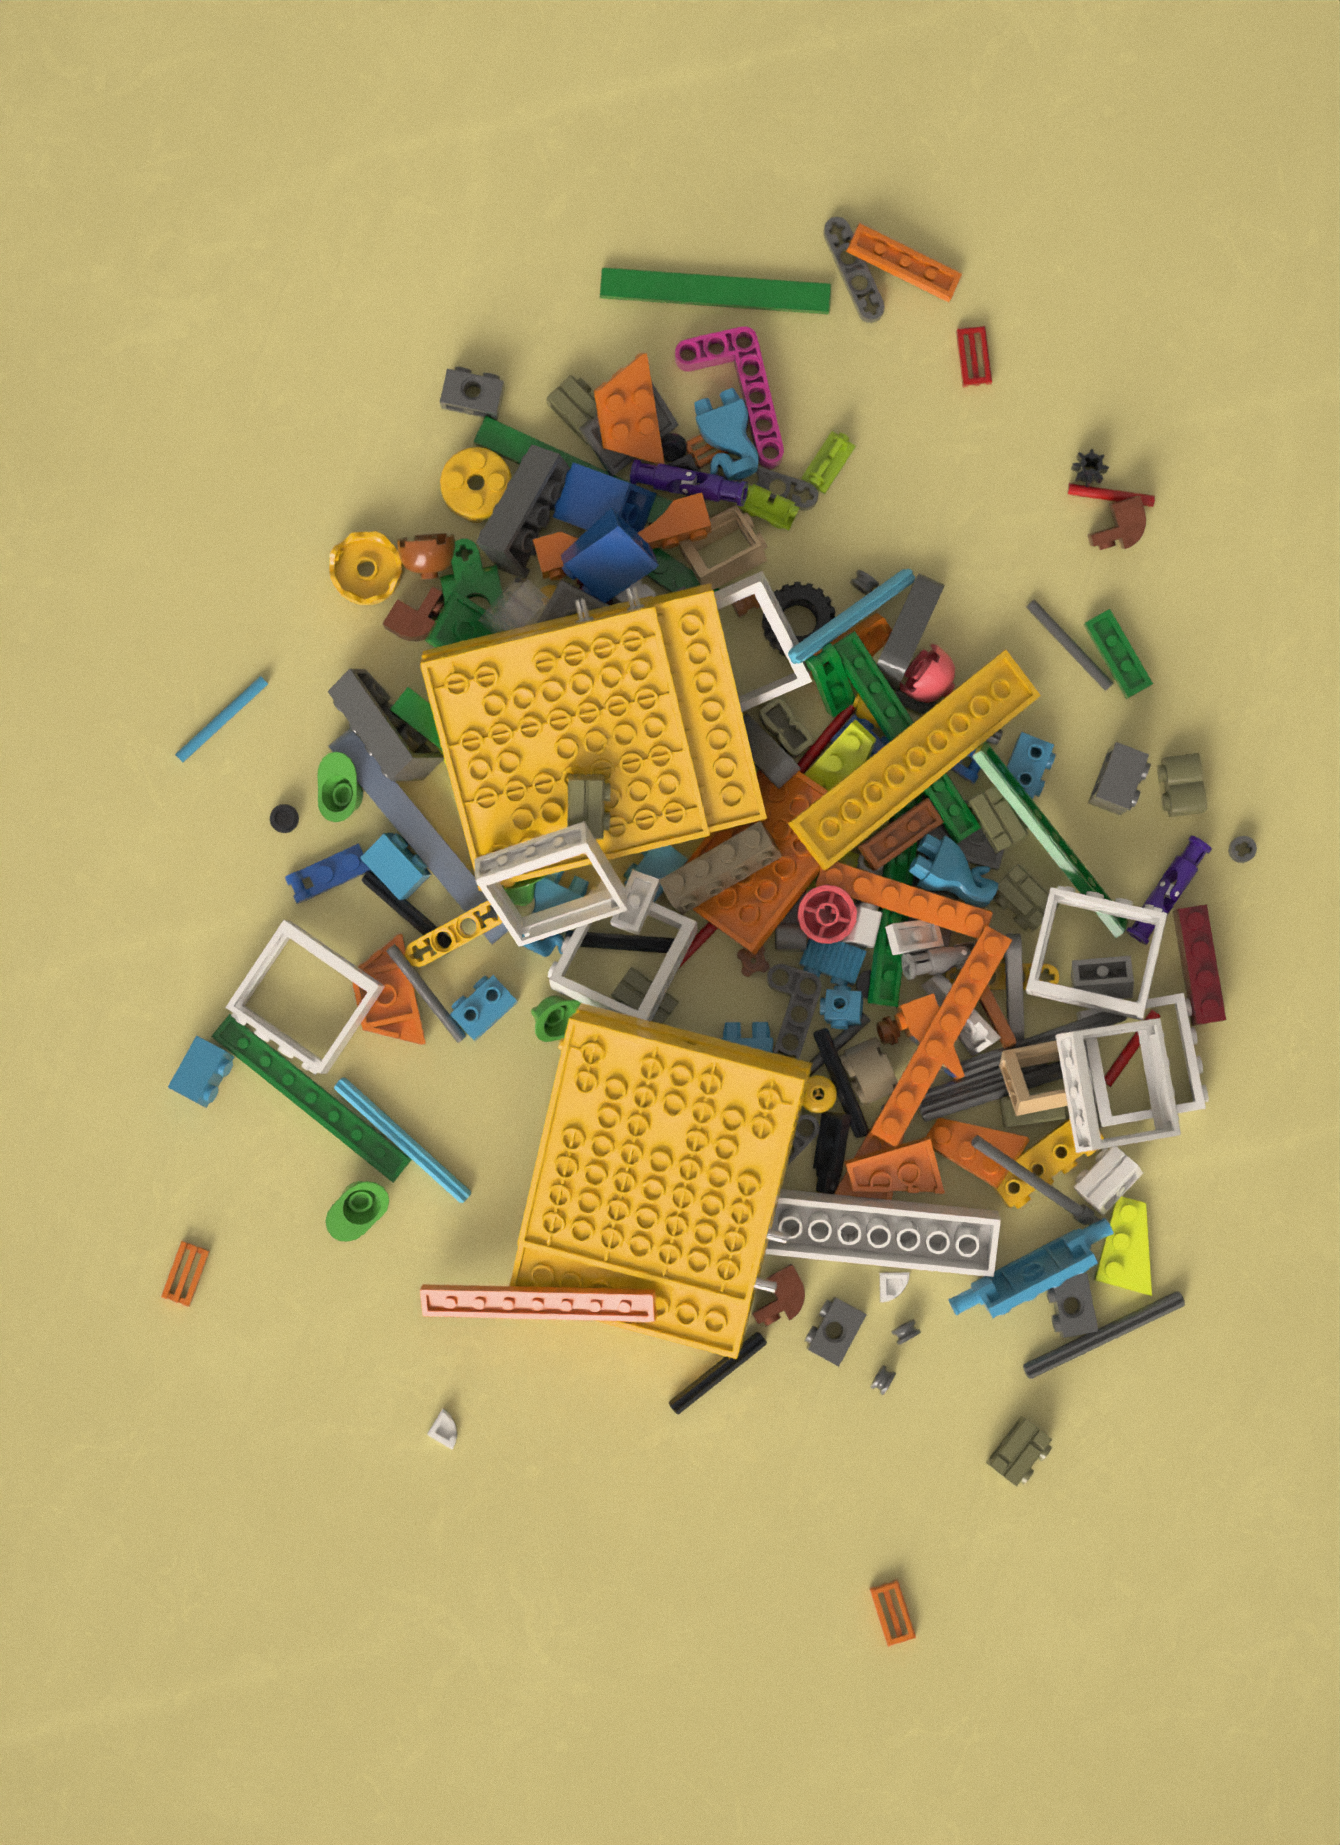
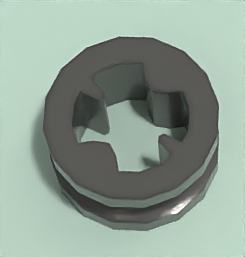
[850,570,879,595]
[1228,836,1257,863]
[891,1319,921,1345]
[870,1365,896,1395]

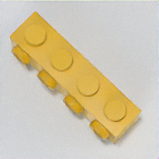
[991,1118,1104,1209]

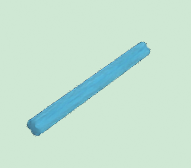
[788,569,915,664]
[334,1077,471,1203]

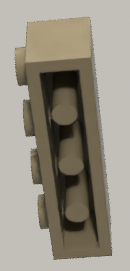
[659,821,782,915]

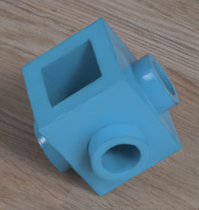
[820,986,864,1029]

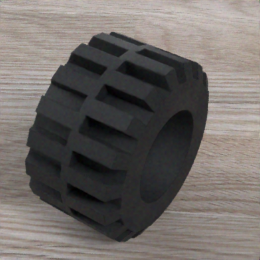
[762,582,836,657]

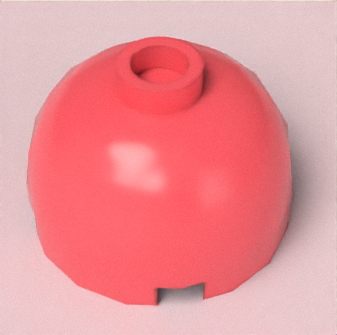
[900,644,955,703]
[797,885,857,944]

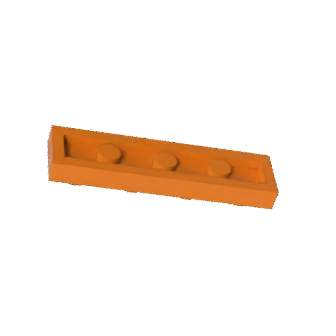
[846,223,962,302]

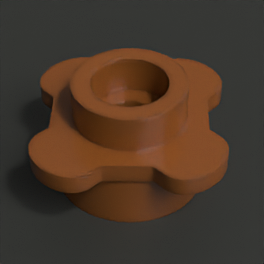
[737,946,770,977]
[876,1016,900,1045]

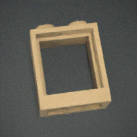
[679,504,768,590]
[999,1040,1068,1116]

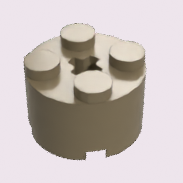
[839,1036,897,1104]

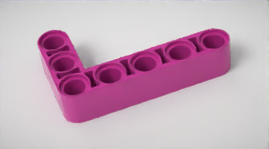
[675,326,784,469]

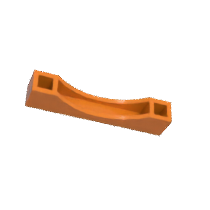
[533,492,712,581]
[815,861,993,939]

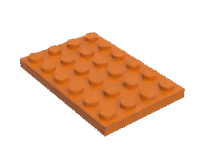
[686,770,828,955]

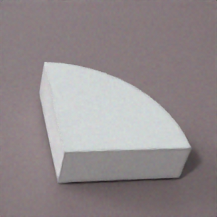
[879,1272,909,1302]
[427,1409,457,1449]

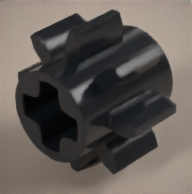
[1071,449,1109,487]

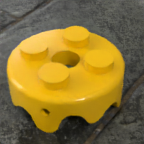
[440,447,512,523]
[329,531,403,605]

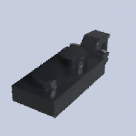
[813,1111,851,1194]

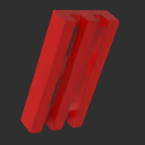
[956,326,992,388]

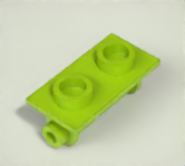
[801,431,856,494]
[738,483,800,531]

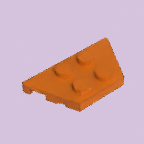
[594,353,665,464]
[352,934,426,1045]

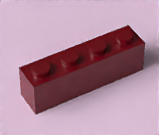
[1173,904,1226,1026]

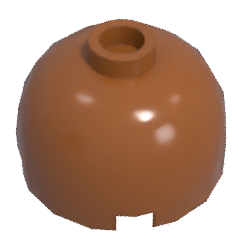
[397,533,455,579]

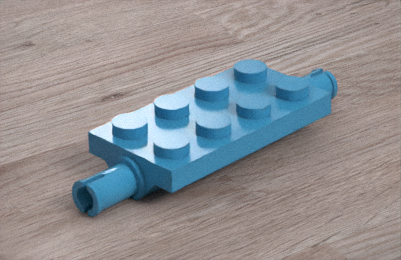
[948,1217,1114,1318]

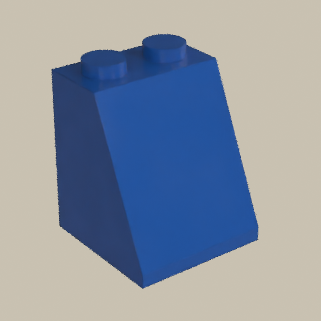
[553,462,656,532]
[561,507,659,603]

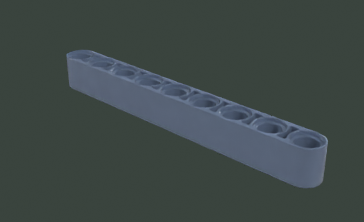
[328,728,508,944]

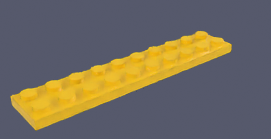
[788,650,1041,870]

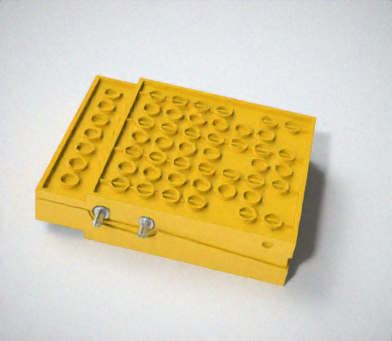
[420,583,767,891]
[509,1003,812,1359]

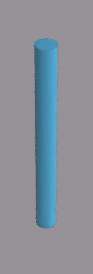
[175,676,268,762]

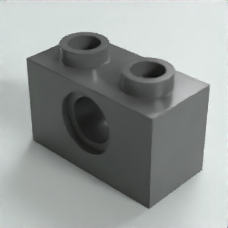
[440,367,505,421]
[1046,1272,1098,1338]
[805,1297,867,1367]

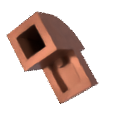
[1088,496,1146,550]
[383,586,445,641]
[752,1264,805,1326]

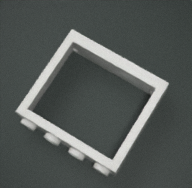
[714,571,813,712]
[474,821,628,946]
[547,879,697,1021]
[1026,886,1167,1021]
[225,920,385,1075]
[1076,993,1209,1127]
[1056,1018,1181,1153]

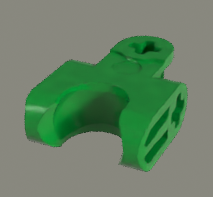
[440,539,507,620]

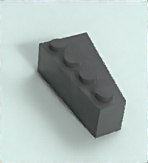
[476,445,570,579]
[327,668,445,781]

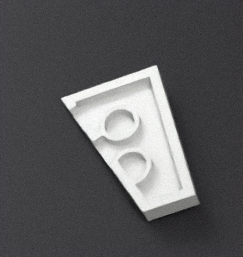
[921,974,1001,1056]

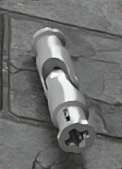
[901,933,1013,980]

